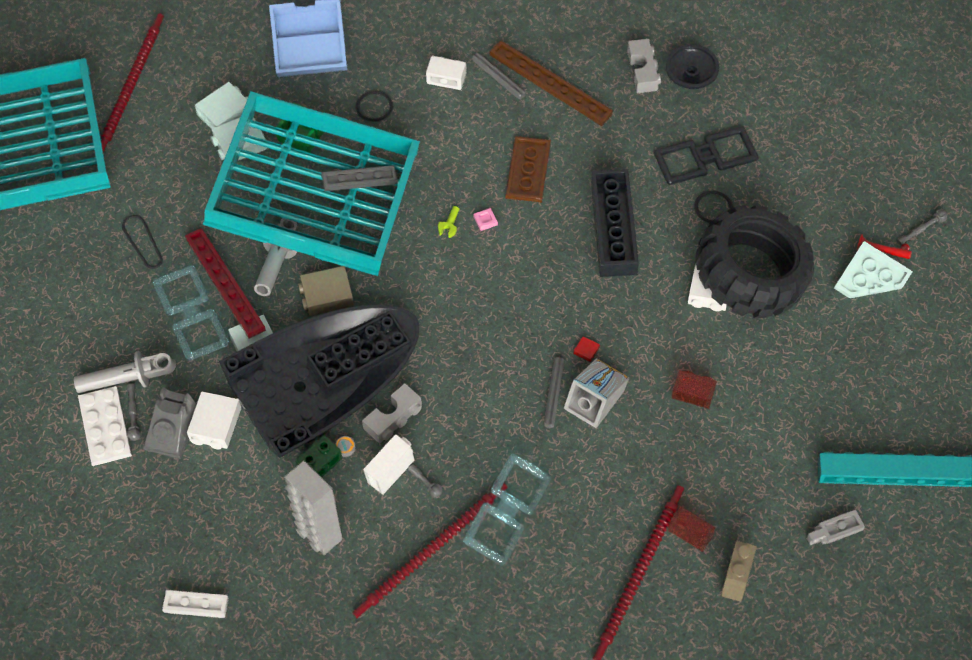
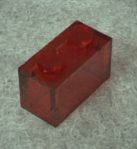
[672,370,717,409]
[668,507,716,552]

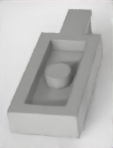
[807,510,865,545]

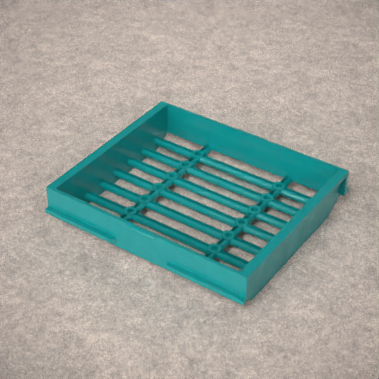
[0,58,111,210]
[203,91,420,276]

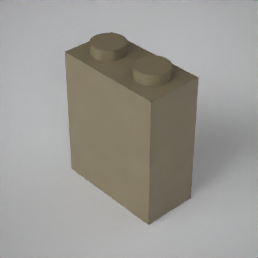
[298,266,354,316]
[721,540,757,602]

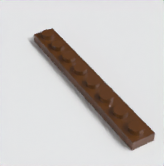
[490,41,613,126]

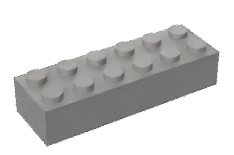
[285,461,342,555]

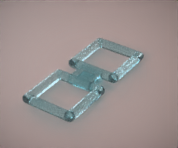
[153,265,229,361]
[463,454,551,565]

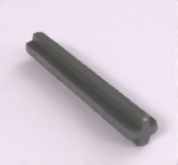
[472,52,526,100]
[544,357,564,428]

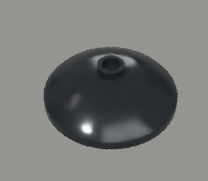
[666,44,719,89]

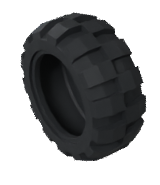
[696,205,814,318]

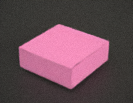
[474,208,498,231]

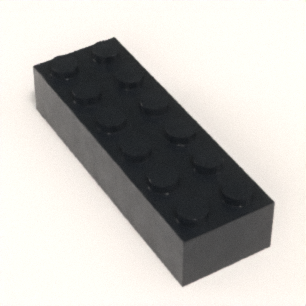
[591,169,639,277]

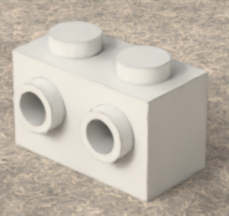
[426,56,466,90]

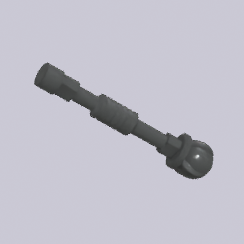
[897,209,947,246]
[127,384,142,441]
[408,464,442,498]

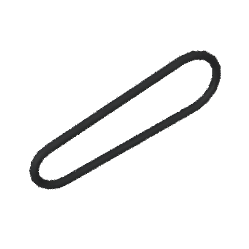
[122,215,163,269]

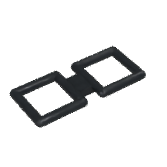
[654,126,759,185]

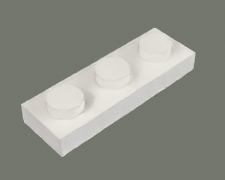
[163,590,229,618]

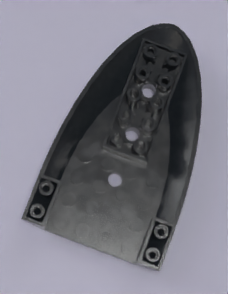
[219,305,419,458]

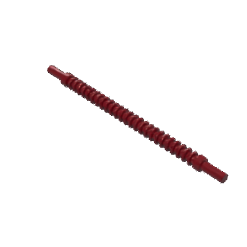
[101,14,164,153]
[352,482,508,618]
[593,485,684,660]

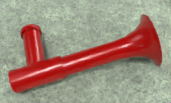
[857,234,912,259]

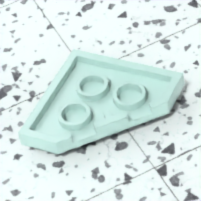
[834,241,912,298]

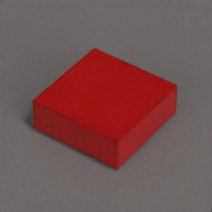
[573,336,600,362]

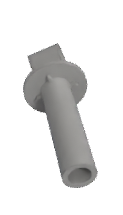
[254,218,297,296]
[74,351,176,393]

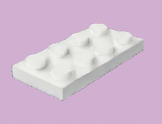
[78,386,132,466]

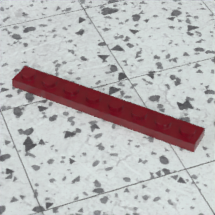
[185,228,266,339]

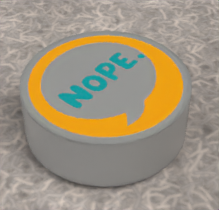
[335,436,355,457]

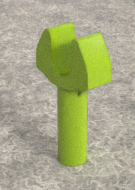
[438,206,460,238]

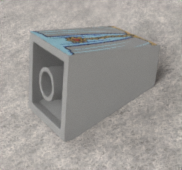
[564,358,629,428]

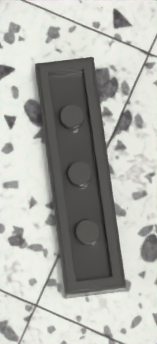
[321,165,397,191]

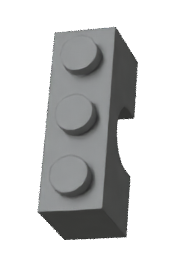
[627,39,661,93]
[362,383,422,444]

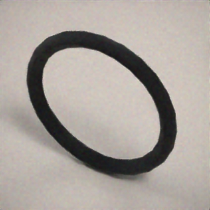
[356,90,393,122]
[694,190,733,223]

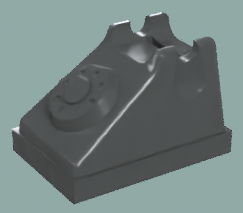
[143,387,197,459]

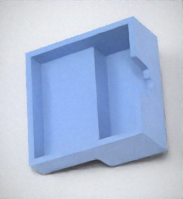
[269,0,347,77]

